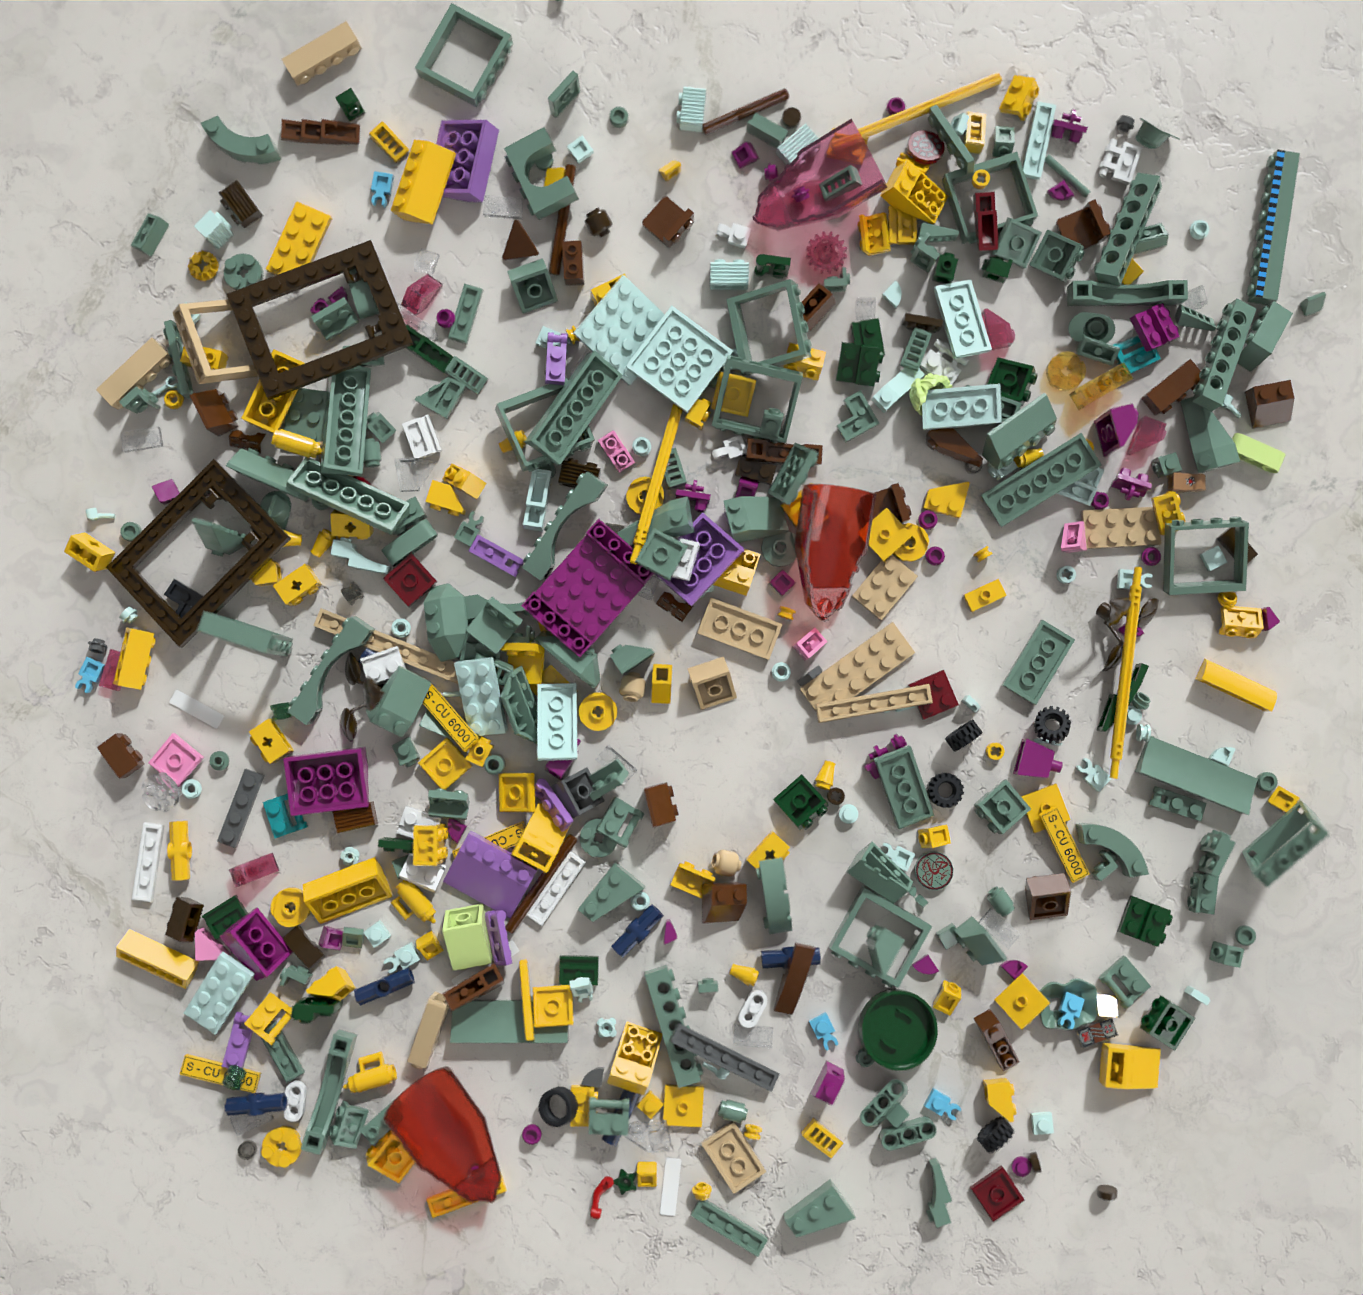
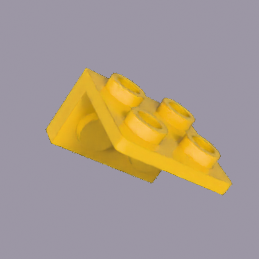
[500,643,545,685]
[413,823,448,866]

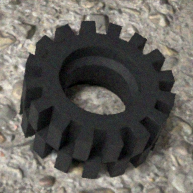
[1034,706,1071,744]
[945,719,982,752]
[927,773,964,808]
[977,1116,1015,1153]

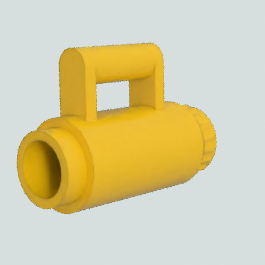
[271,429,322,458]
[391,880,436,924]
[343,1051,397,1093]

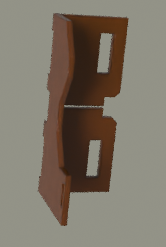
[229,430,266,454]
[656,592,694,622]

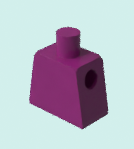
[545,738,581,781]
[1013,739,1063,778]
[810,1060,845,1105]

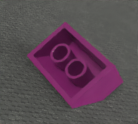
[1094,403,1139,457]
[220,907,293,981]

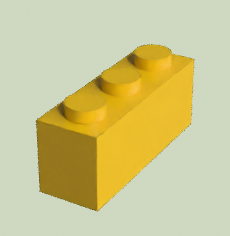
[113,627,155,690]

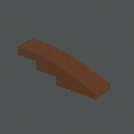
[281,119,360,145]
[773,942,815,1015]

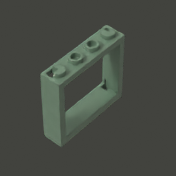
[415,3,513,107]
[942,152,1038,244]
[726,279,812,376]
[712,355,803,443]
[495,378,595,472]
[1163,517,1249,595]
[198,612,293,657]
[1242,800,1329,888]
[828,886,932,988]

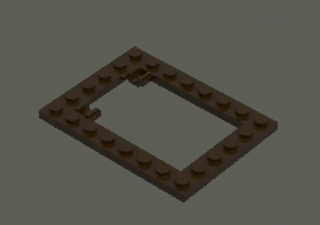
[226,240,414,400]
[106,459,291,648]

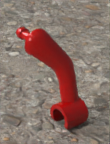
[590,1176,614,1219]

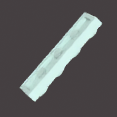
[1023,101,1056,180]

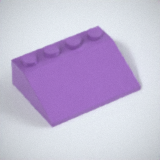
[436,120,499,202]
[654,513,745,606]
[443,831,538,918]

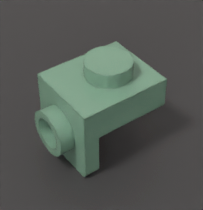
[279,964,313,987]

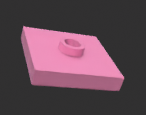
[148,733,204,787]

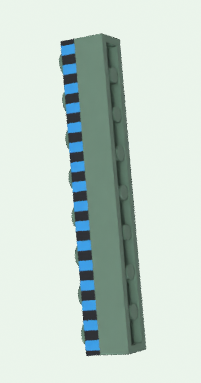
[1247,149,1300,306]

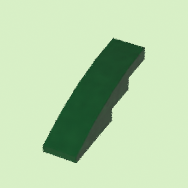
[405,324,453,374]
[1097,663,1149,732]

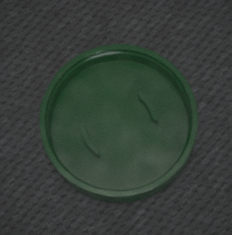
[858,989,938,1071]

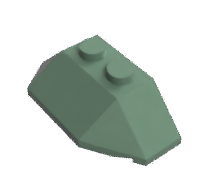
[424,583,469,662]
[534,631,600,689]
[501,666,538,744]

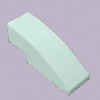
[523,469,552,532]

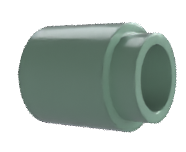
[363,438,382,468]
[484,755,506,775]
[987,886,1015,917]
[718,1099,748,1124]

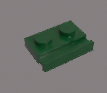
[851,318,885,357]
[378,837,413,854]
[202,895,248,940]
[559,955,599,985]

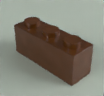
[1141,359,1201,416]

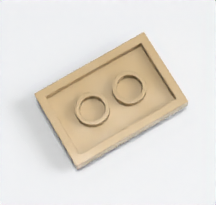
[852,555,918,621]
[701,1122,766,1194]

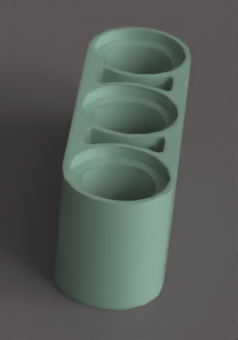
[349,269,379,319]
[382,519,438,567]
[860,1079,908,1128]
[879,1116,937,1151]

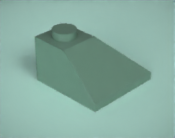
[610,644,655,675]

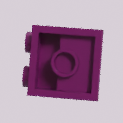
[1129,303,1180,352]

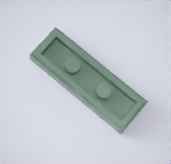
[448,284,483,344]
[261,1021,305,1083]

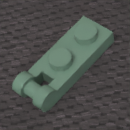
[1149,786,1207,821]

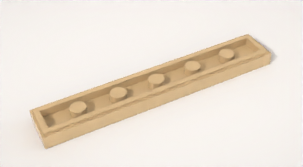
[815,684,933,723]

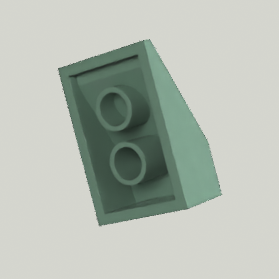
[723,496,789,543]
[366,665,431,737]

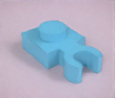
[371,171,394,207]
[75,657,107,693]
[1058,992,1085,1030]
[809,1012,838,1050]
[924,1088,961,1120]

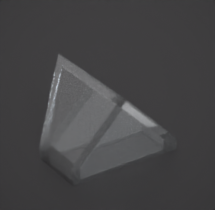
[394,458,437,492]

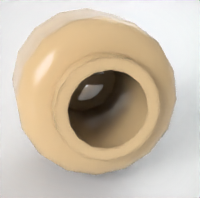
[619,672,646,702]
[711,850,742,877]

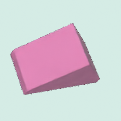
[1061,521,1087,553]
[792,628,827,661]
[195,927,231,961]

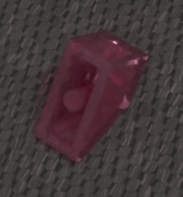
[401,274,443,315]
[981,309,1015,350]
[1126,416,1167,456]
[229,853,280,888]

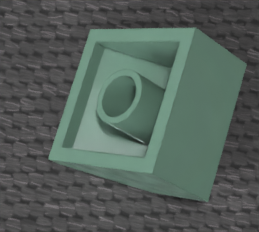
[507,258,558,314]
[954,916,1008,965]
[866,924,905,975]

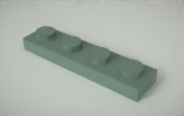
[928,104,974,174]
[163,320,194,399]
[691,1200,768,1257]

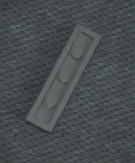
[217,769,265,848]

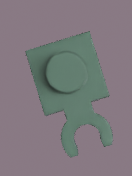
[454,511,484,547]

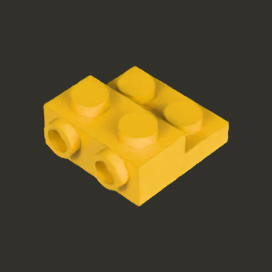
[366,1128,423,1183]

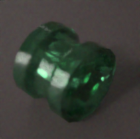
[270,702,292,721]
[222,1066,247,1090]

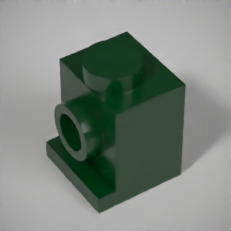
[335,88,365,122]
[932,252,958,284]
[981,257,1013,283]

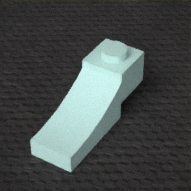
[871,367,925,413]
[331,537,391,574]

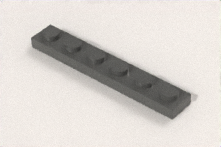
[669,1023,780,1092]

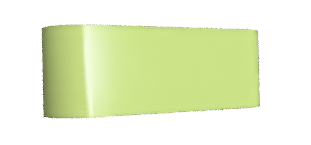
[1232,433,1286,473]

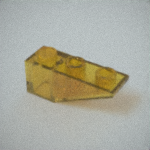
[1069,362,1134,410]

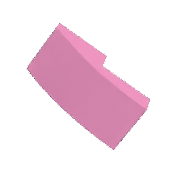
[597,430,635,473]

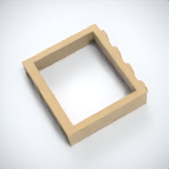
[172,299,258,384]

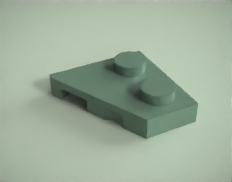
[415,376,466,419]

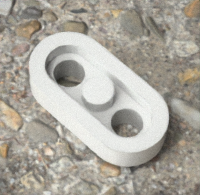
[738,989,767,1028]
[283,1081,307,1122]

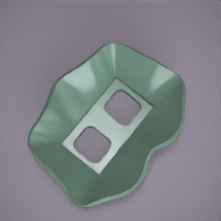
[1039,978,1098,1031]

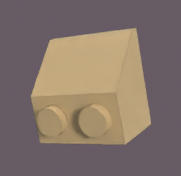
[687,656,737,710]

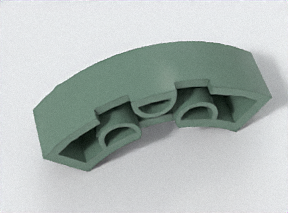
[201,115,281,164]
[1076,823,1149,877]
[756,857,792,934]

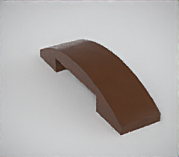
[746,438,823,465]

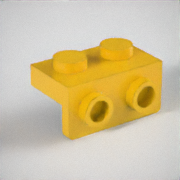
[999,75,1039,121]
[857,212,891,256]
[783,342,826,380]
[670,861,716,899]

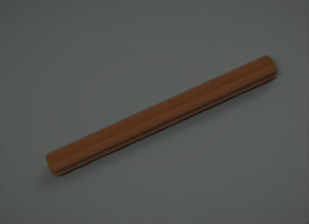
[549,164,576,276]
[505,834,577,933]

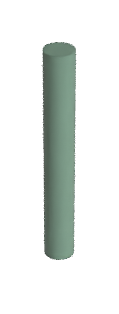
[1045,154,1091,198]

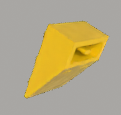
[880,160,948,224]
[511,802,570,872]
[607,1022,663,1096]
[1099,1042,1161,1089]

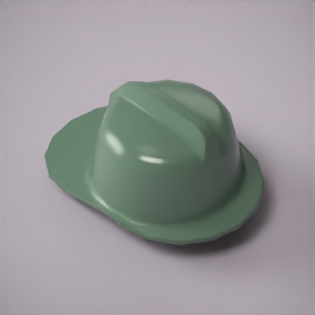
[1135,118,1180,149]
[1068,312,1115,343]
[260,491,291,530]

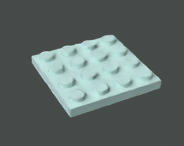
[573,275,665,385]
[626,306,733,413]

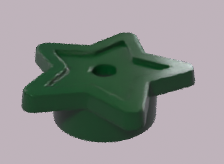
[613,1169,637,1195]

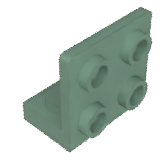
[466,596,523,654]

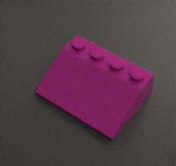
[283,747,369,816]

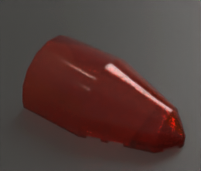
[794,484,877,622]
[384,1066,502,1203]

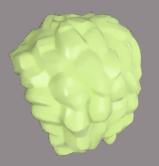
[909,373,952,416]

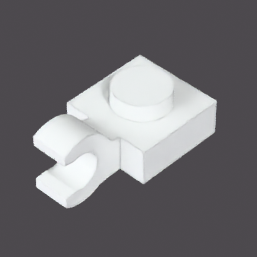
[716,223,751,248]
[712,435,747,460]

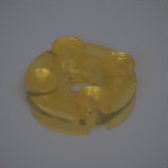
[1046,351,1086,391]

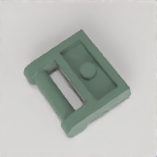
[595,797,645,848]
[1099,955,1151,1009]
[589,1097,630,1136]

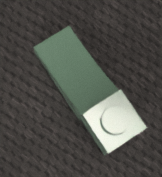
[926,1158,952,1228]

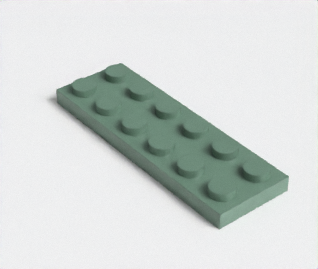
[981,433,1102,527]

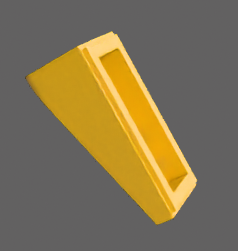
[963,112,986,154]
[369,121,409,163]
[801,1117,844,1158]

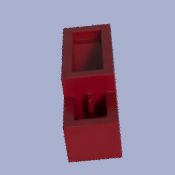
[973,192,998,251]

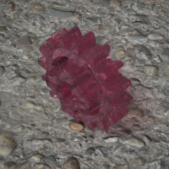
[806,231,847,274]

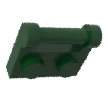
[754,254,791,278]

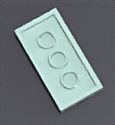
[933,279,992,359]
[922,384,1002,430]
[454,657,508,736]
[538,683,577,761]
[184,952,255,1035]

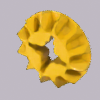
[187,250,219,281]

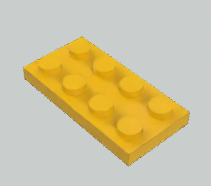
[266,201,332,275]

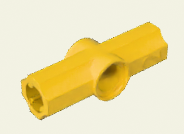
[167,821,192,881]

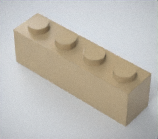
[281,21,362,86]
[96,337,173,410]

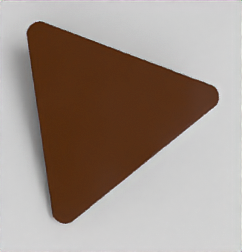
[502,220,539,260]

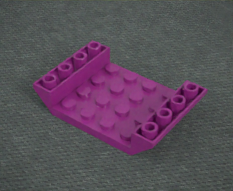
[521,519,654,657]

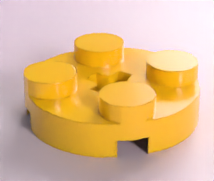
[626,477,664,515]
[893,523,929,562]
[579,692,617,731]
[270,887,310,927]
[261,1126,302,1168]

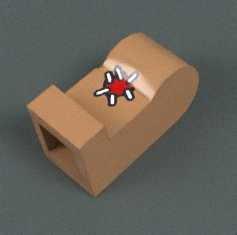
[1167,473,1206,492]

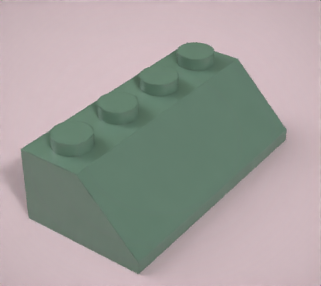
[982,393,1057,470]
[226,448,309,502]

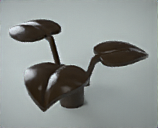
[1096,598,1159,671]
[341,652,385,742]

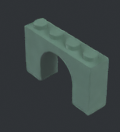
[504,127,579,220]

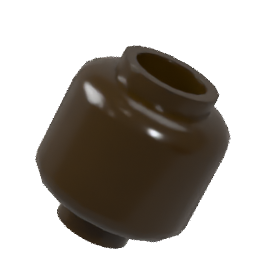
[585,207,613,238]

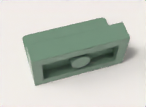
[746,113,788,149]

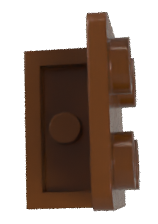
[642,196,694,248]
[1056,199,1111,250]
[860,483,912,524]

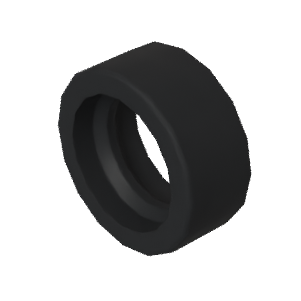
[539,1086,578,1127]

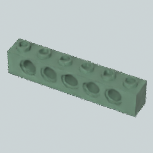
[1094,173,1162,286]
[1192,299,1256,412]
[645,965,703,1088]

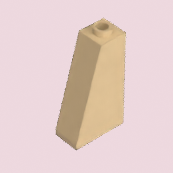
[407,992,450,1069]

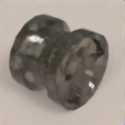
[341,581,365,605]

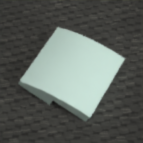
[1058,467,1104,506]

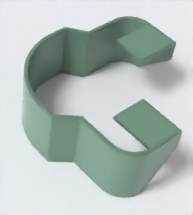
[909,886,929,908]

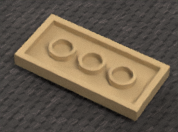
[1081,507,1162,549]
[697,598,782,660]

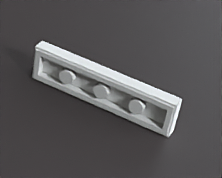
[132,822,165,902]
[526,851,586,926]

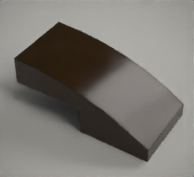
[283,925,325,969]

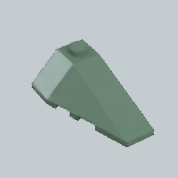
[1181,396,1240,473]
[617,496,694,548]
[192,518,254,557]

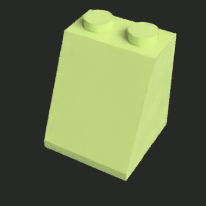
[443,903,492,970]

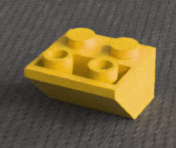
[712,549,761,596]

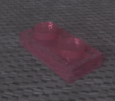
[99,649,122,691]

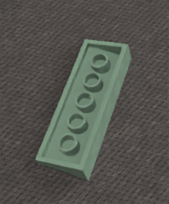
[524,350,623,466]
[320,366,371,476]
[286,457,410,535]
[1135,736,1258,815]
[450,1000,569,1043]

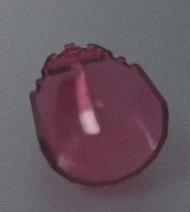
[752,118,888,231]

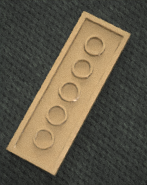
[800,622,915,711]

